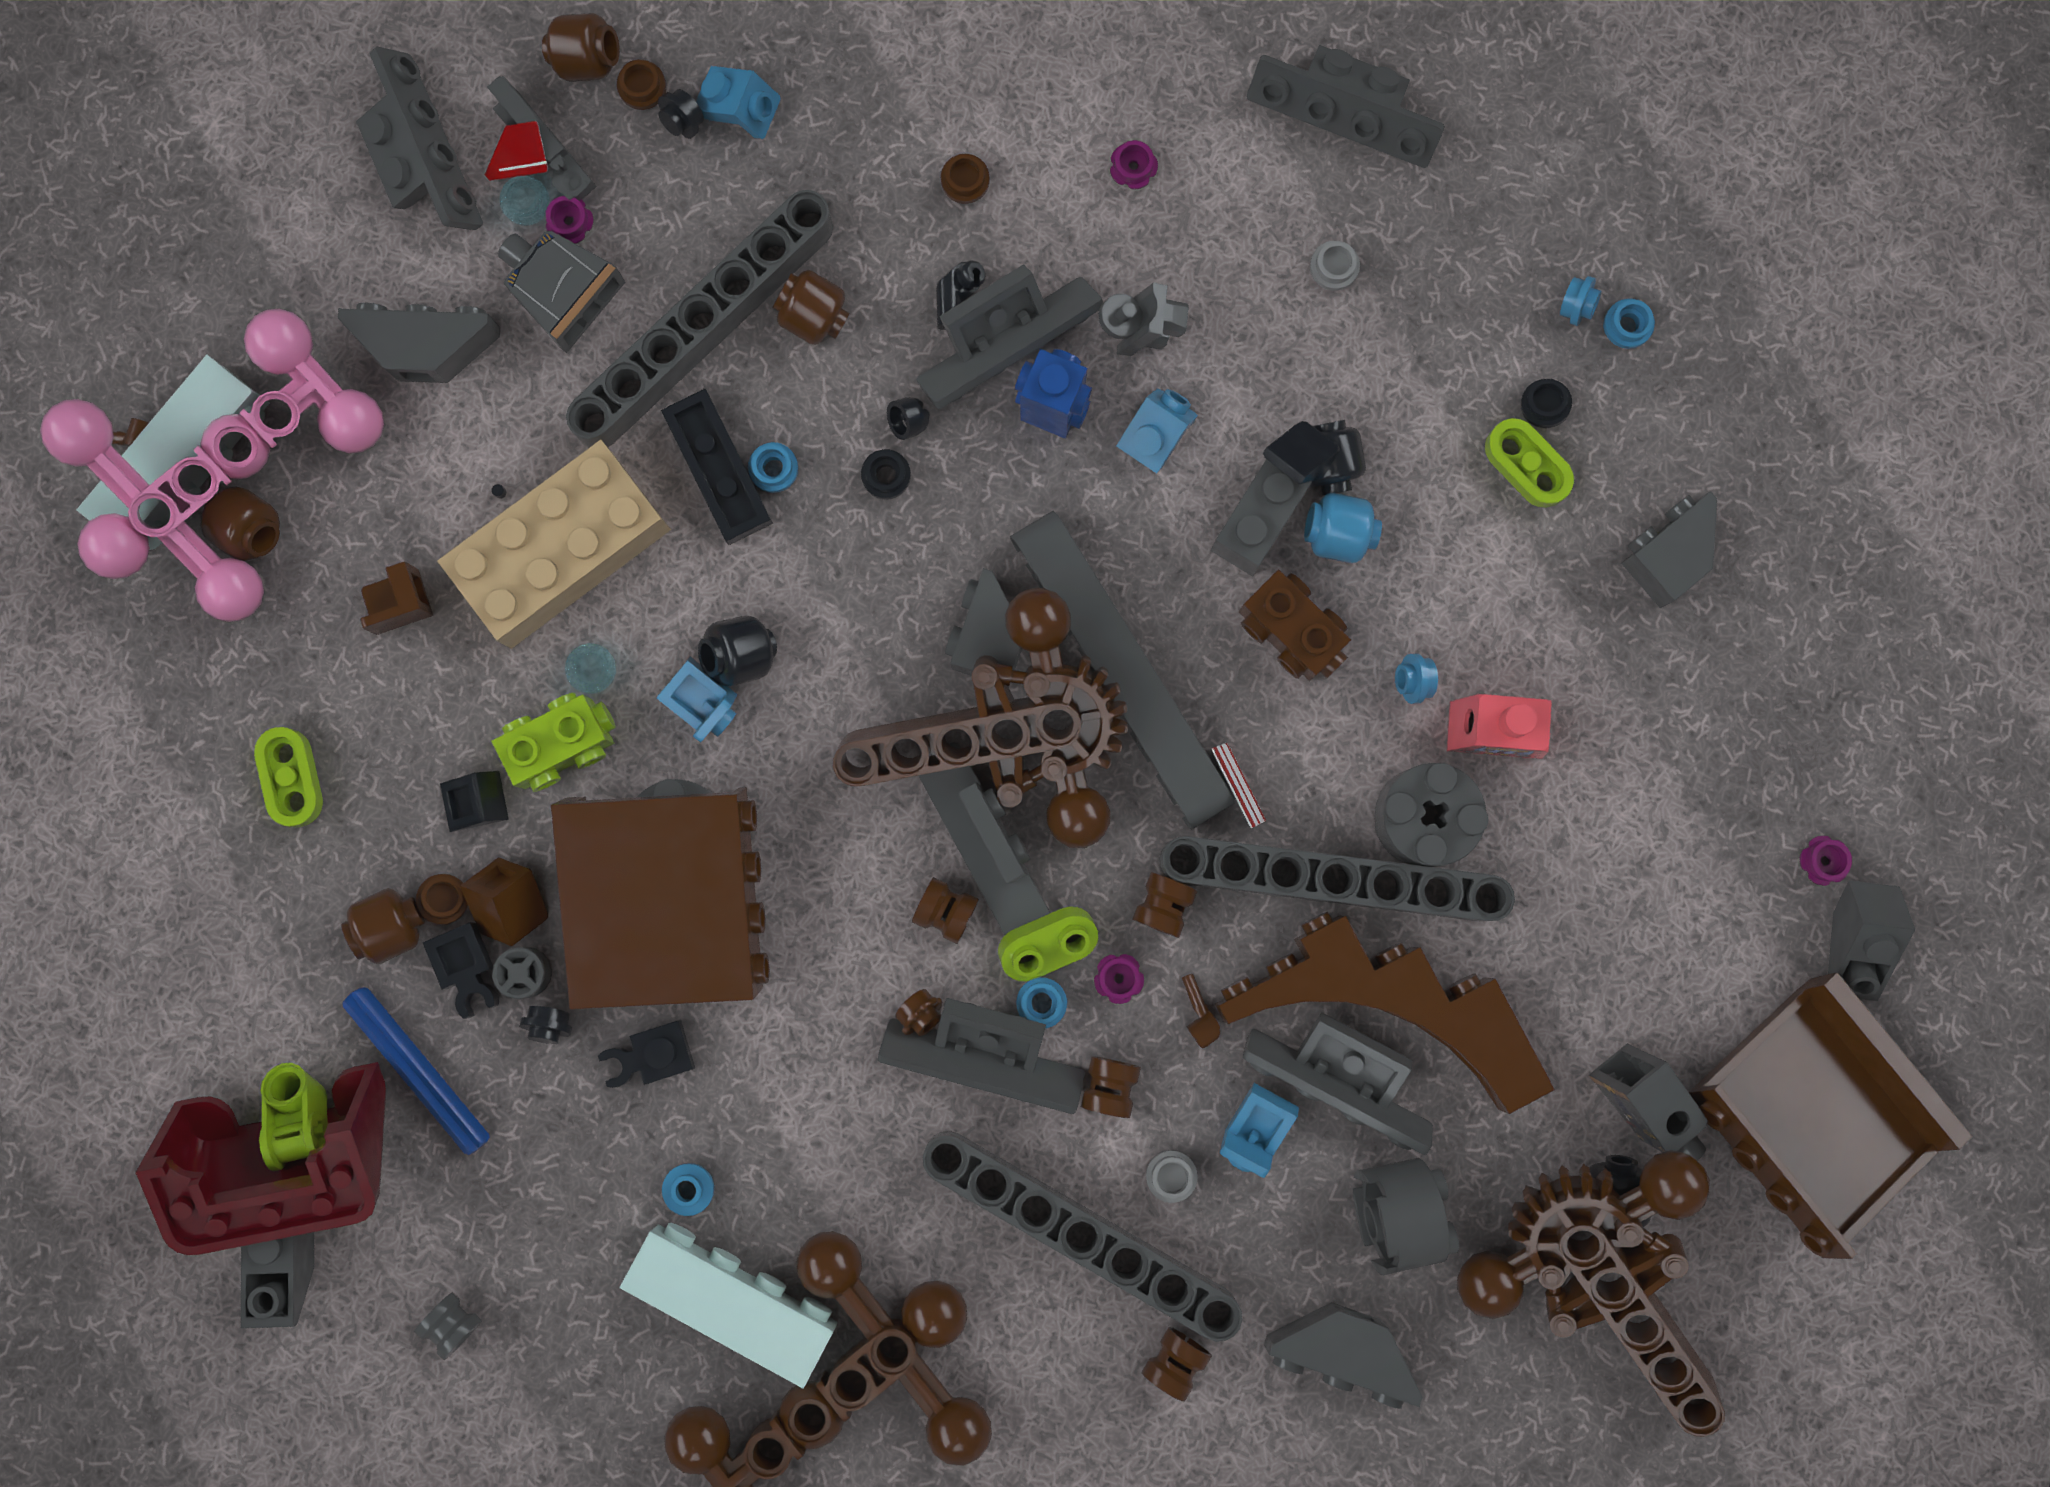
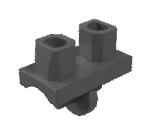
[1098,282,1189,356]

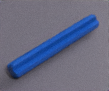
[342,987,490,1155]

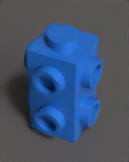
[1015,349,1092,439]

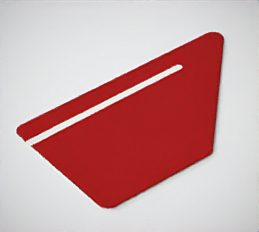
[484,121,548,181]

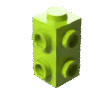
[491,693,616,792]

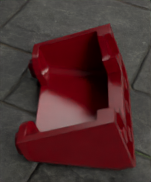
[135,1062,386,1255]

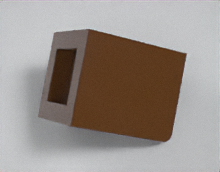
[360,561,433,635]
[460,857,548,947]

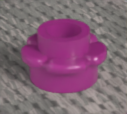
[1110,140,1158,189]
[545,196,594,244]
[1800,836,1852,886]
[1094,954,1144,1004]

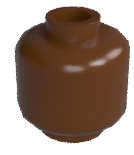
[542,13,620,82]
[772,270,850,345]
[200,486,280,561]
[341,888,425,964]

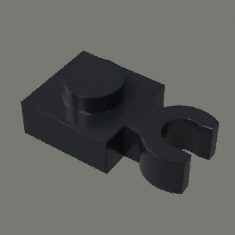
[422,922,499,1019]
[598,1020,695,1088]

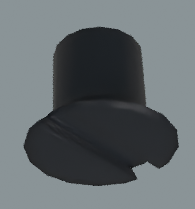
[491,484,507,499]

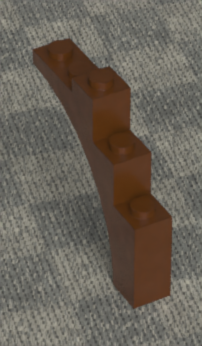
[1215,911,1555,1114]

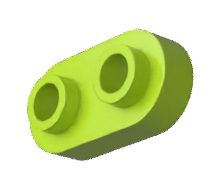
[1485,418,1574,508]
[254,727,323,827]
[998,906,1098,981]

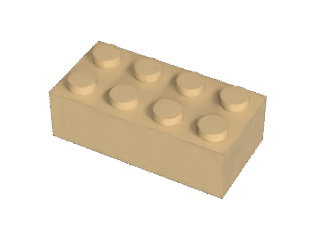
[437,440,671,649]

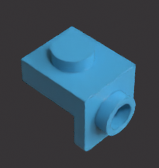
[696,66,781,139]
[1116,389,1198,474]
[657,656,737,743]
[1220,1083,1299,1178]

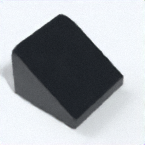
[1263,421,1340,484]
[440,771,509,832]

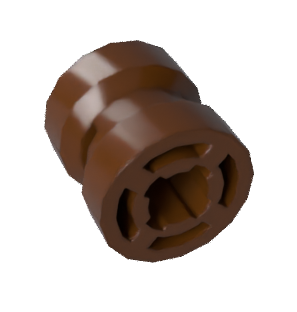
[1132,872,1198,938]
[912,877,979,944]
[1081,1056,1141,1118]
[1141,1327,1212,1402]

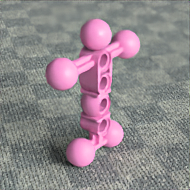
[40,309,384,622]

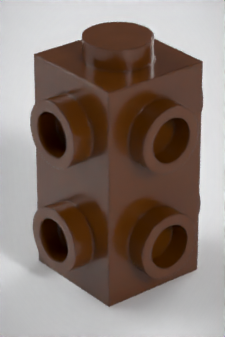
[1239,569,1351,681]

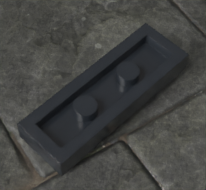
[661,388,773,545]

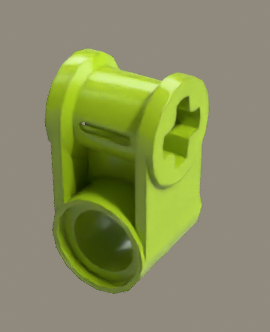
[259,1063,328,1171]

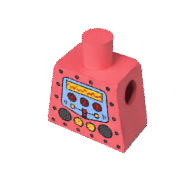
[1447,694,1552,759]

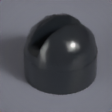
[887,397,930,440]

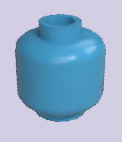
[1304,493,1382,563]

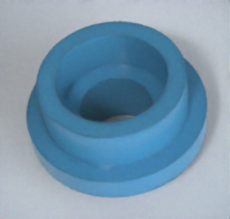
[1560,276,1602,326]
[1603,299,1655,349]
[748,442,798,493]
[1395,653,1438,704]
[1016,977,1067,1028]
[662,1163,714,1216]

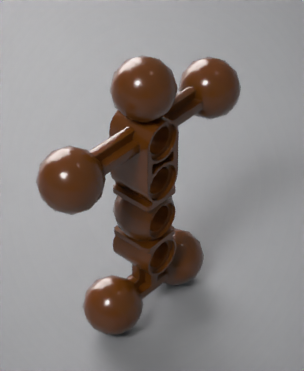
[664,1231,992,1487]

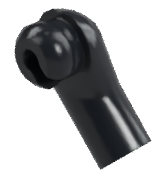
[936,260,986,330]

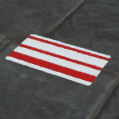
[1211,743,1266,828]

